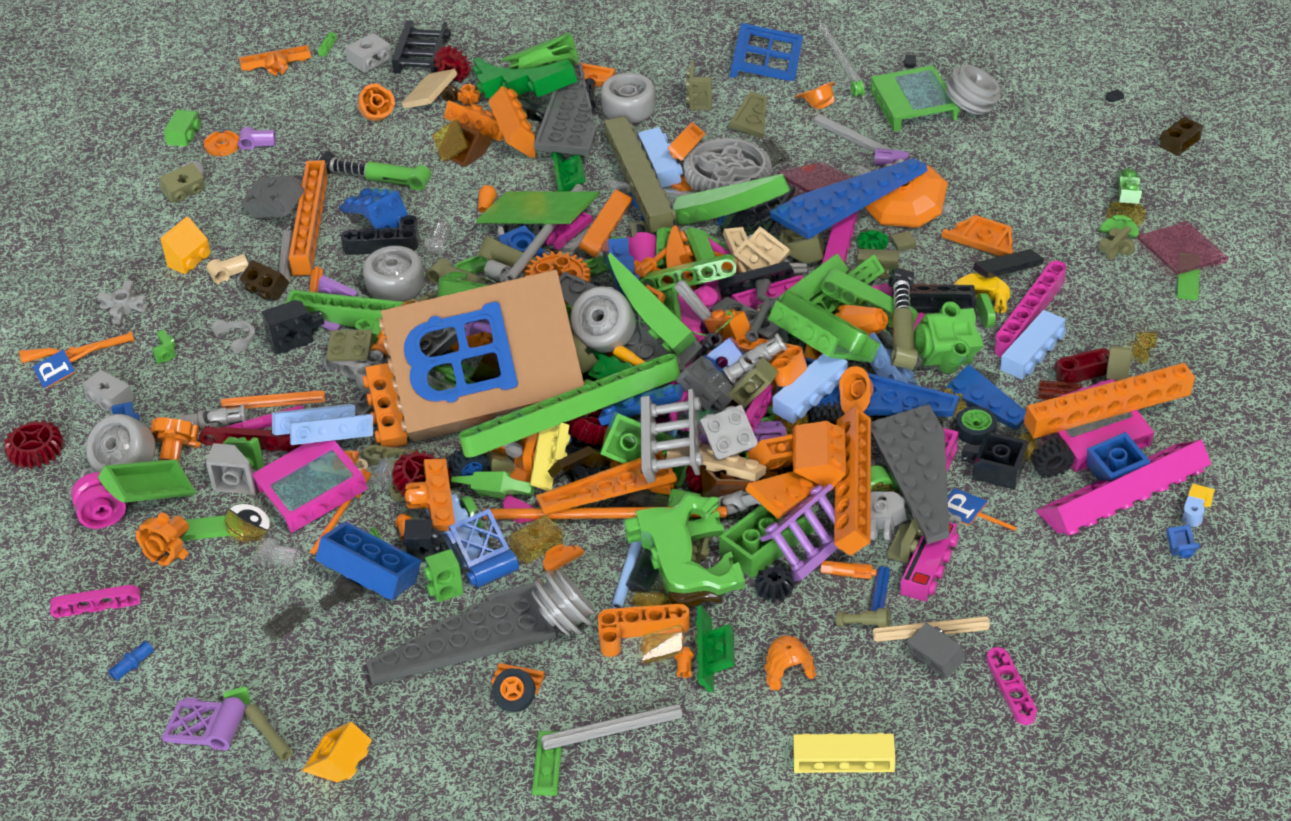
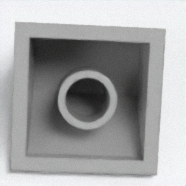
[206,443,256,495]

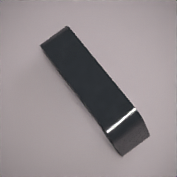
[341,215,419,255]

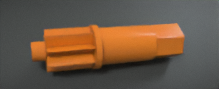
[821,561,877,579]

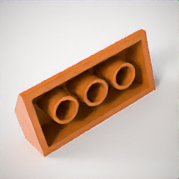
[488,86,536,158]

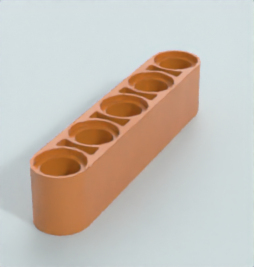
[578,189,633,258]

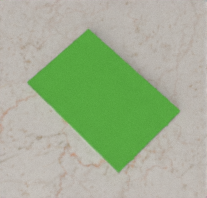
[476,191,599,224]

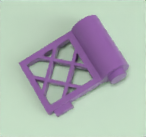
[162,697,246,751]

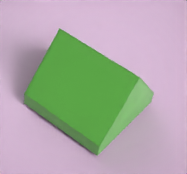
[223,686,251,705]

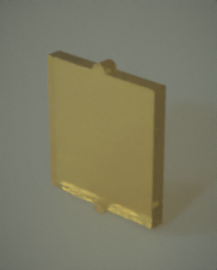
[432,119,468,162]
[641,624,686,664]

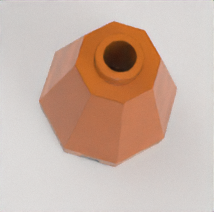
[835,305,888,335]

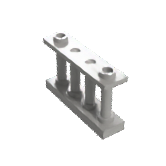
[641,389,703,483]

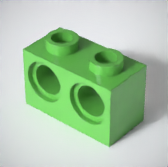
[423,549,463,603]

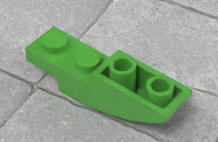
[1118,169,1142,204]

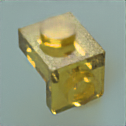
[1132,331,1158,364]

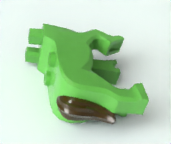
[624,493,745,608]

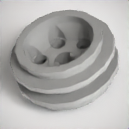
[946,64,1000,115]
[532,568,596,636]

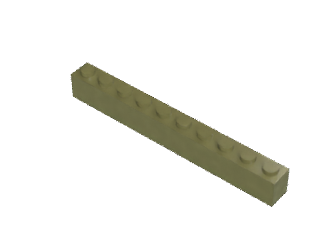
[604,116,676,233]

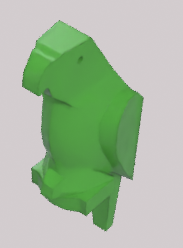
[451,471,535,498]

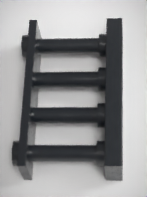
[392,20,451,74]

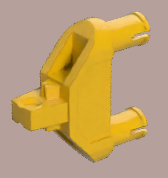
[953,273,1011,313]

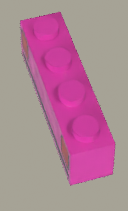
[900,522,959,602]

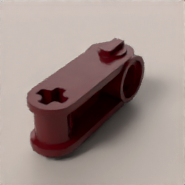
[1054,348,1110,385]

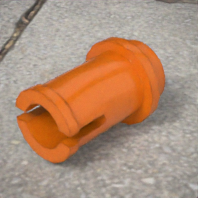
[395,514,412,542]
[675,647,694,678]

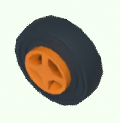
[492,668,536,712]

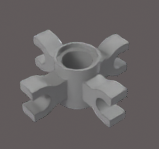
[97,281,148,324]

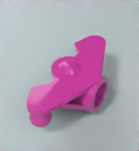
[678,273,721,342]

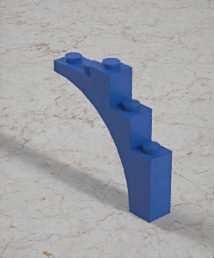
[602,238,639,299]

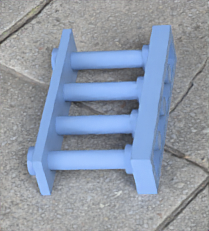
[272,404,373,445]

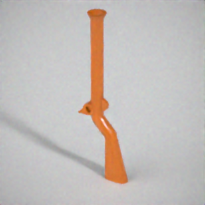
[19,331,135,363]

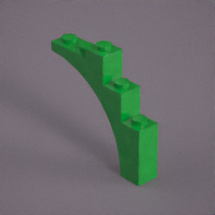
[473,57,578,99]

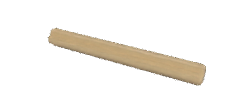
[872,616,990,642]

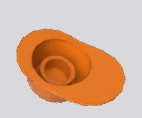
[794,82,835,109]
[839,366,874,414]

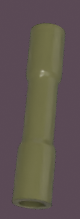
[245,704,293,761]

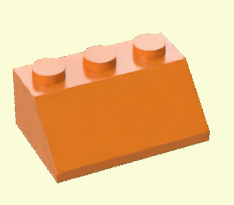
[793,421,846,491]

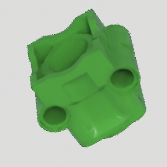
[914,302,984,374]

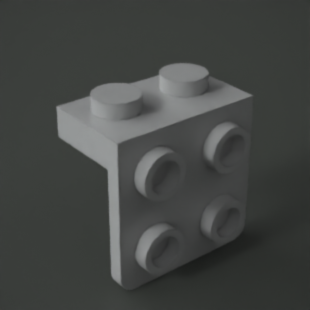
[698,405,757,460]

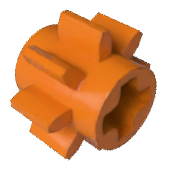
[457,84,480,105]

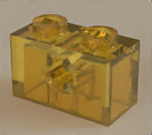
[509,515,563,565]

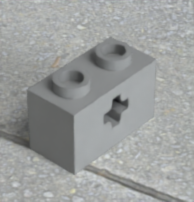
[82,370,133,411]

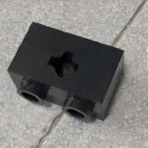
[404,519,441,562]

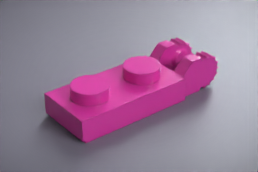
[545,212,593,250]

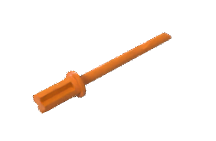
[634,246,667,279]
[310,468,372,554]

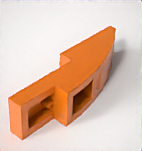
[667,121,706,161]
[666,225,697,289]

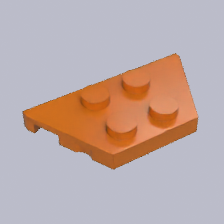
[942,215,1013,256]

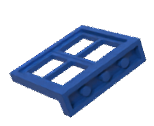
[729,23,803,81]

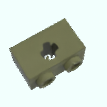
[159,162,205,203]
[728,357,778,409]

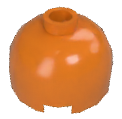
[357,84,395,121]

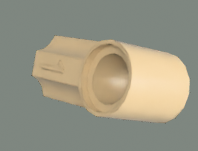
[207,254,248,284]

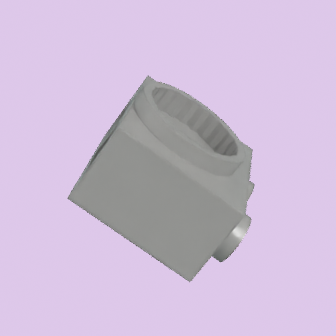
[345,33,392,73]

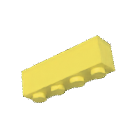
[793,733,895,773]

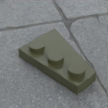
[729,91,767,138]

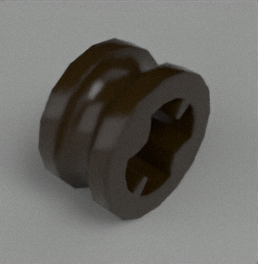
[441,85,459,102]

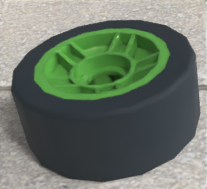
[955,406,997,445]

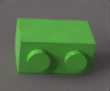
[164,109,201,146]

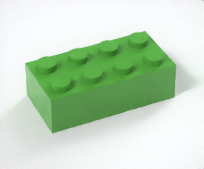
[719,505,816,578]

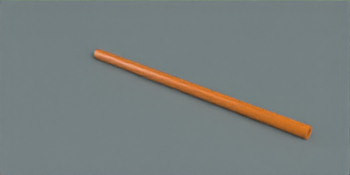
[483,506,727,520]

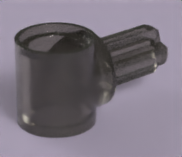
[624,489,670,507]
[319,575,364,610]

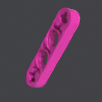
[50,585,140,618]
[986,647,1037,725]

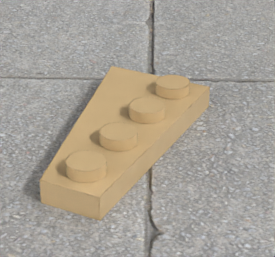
[666,440,767,482]

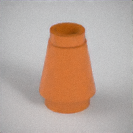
[478,185,497,213]

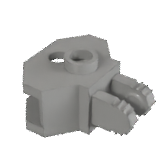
[871,492,907,540]

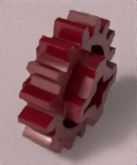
[433,45,471,82]

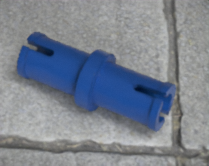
[108,640,154,682]

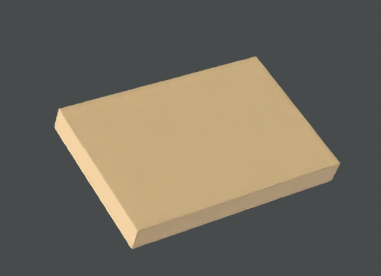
[401,69,457,108]

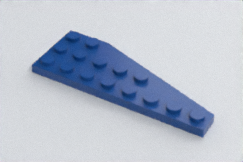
[770,158,927,239]
[776,357,959,417]

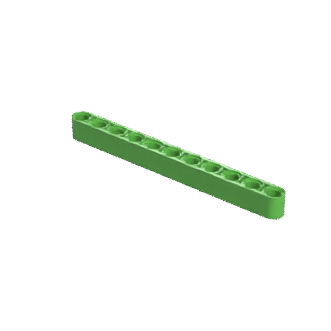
[458,354,681,457]

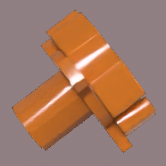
[150,417,201,463]
[135,512,189,566]

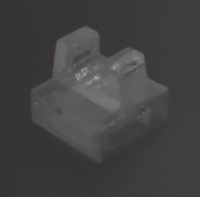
[370,457,394,489]

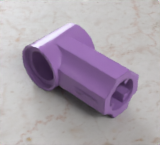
[238,127,276,150]

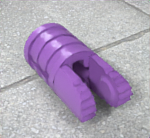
[874,148,910,166]

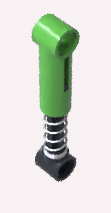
[315,150,431,191]

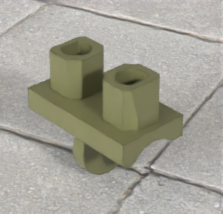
[1099,226,1135,260]

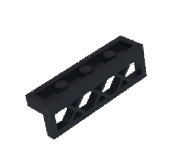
[892,284,976,313]

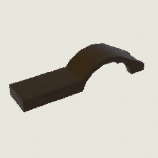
[548,446,613,478]

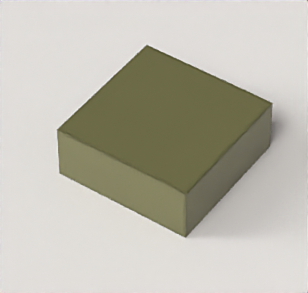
[891,231,916,251]

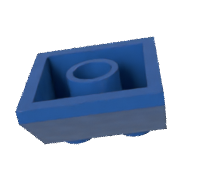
[1087,432,1150,481]

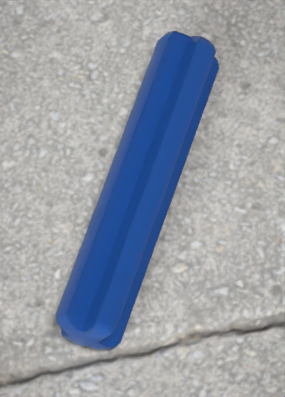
[870,566,890,611]

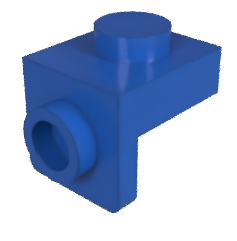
[111,402,141,421]
[1166,525,1200,558]

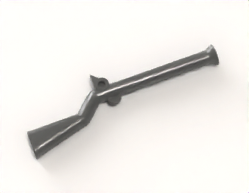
[746,279,780,342]

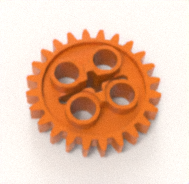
[525,251,590,301]

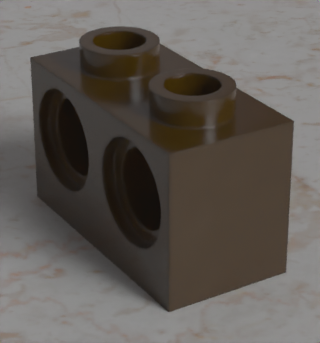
[1160,117,1203,156]
[239,260,290,301]

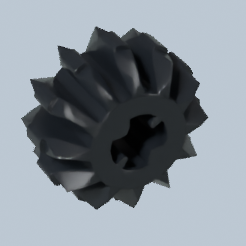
[755,564,794,604]

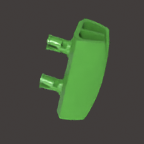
[502,32,579,69]

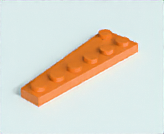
[536,451,676,515]

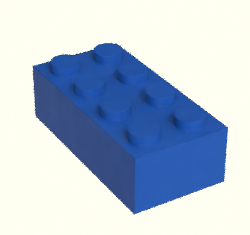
[315,521,422,600]

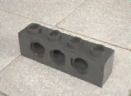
[710,297,788,343]

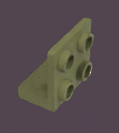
[686,61,712,110]
[857,249,899,279]
[327,329,374,361]

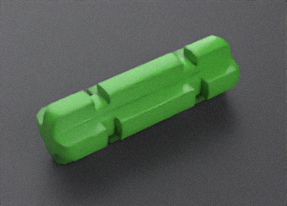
[317,32,337,57]

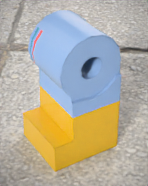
[1182,483,1215,527]

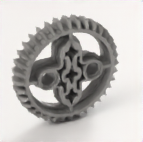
[683,137,772,192]

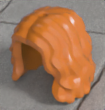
[764,635,817,691]

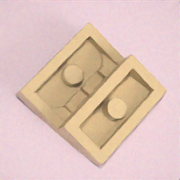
[733,227,791,278]

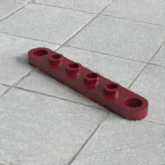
[199,426,303,452]

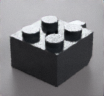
[261,300,325,355]
[961,432,1029,489]

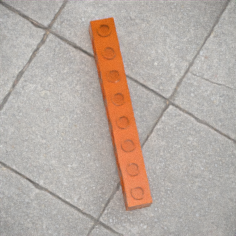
[289,160,328,276]
[1024,362,1195,439]
[834,406,871,556]

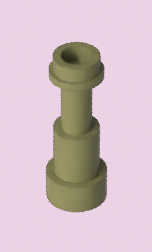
[836,608,890,627]

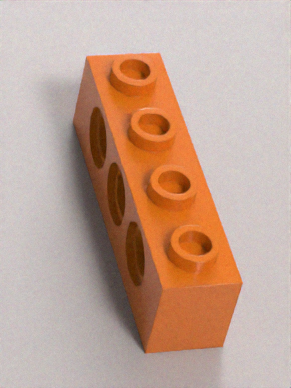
[362,363,408,448]
[747,434,793,471]

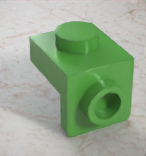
[152,330,176,364]

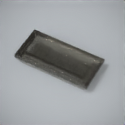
[261,603,312,642]

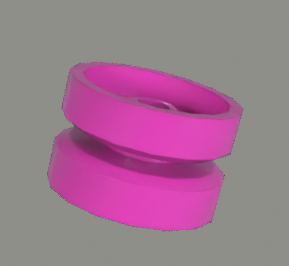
[71,472,126,529]

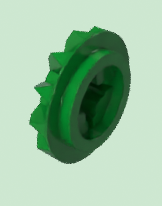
[857,229,888,250]

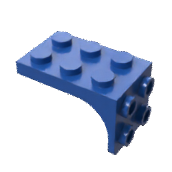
[339,187,408,229]

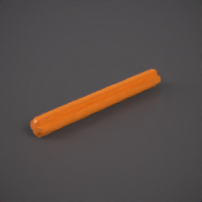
[221,390,326,409]

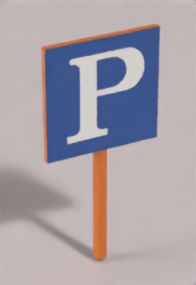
[32,341,105,388]
[948,488,1017,531]

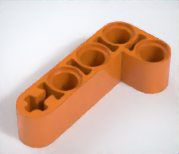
[735,336,807,387]
[598,604,690,657]

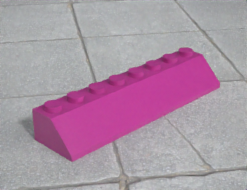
[1036,439,1211,536]

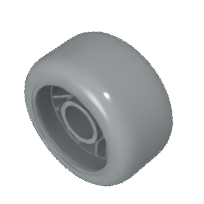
[601,72,656,124]
[363,246,424,302]
[570,286,636,353]
[86,414,155,472]

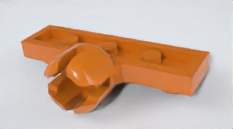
[239,45,311,76]
[405,459,455,531]

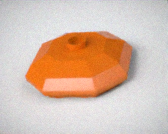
[865,163,948,228]

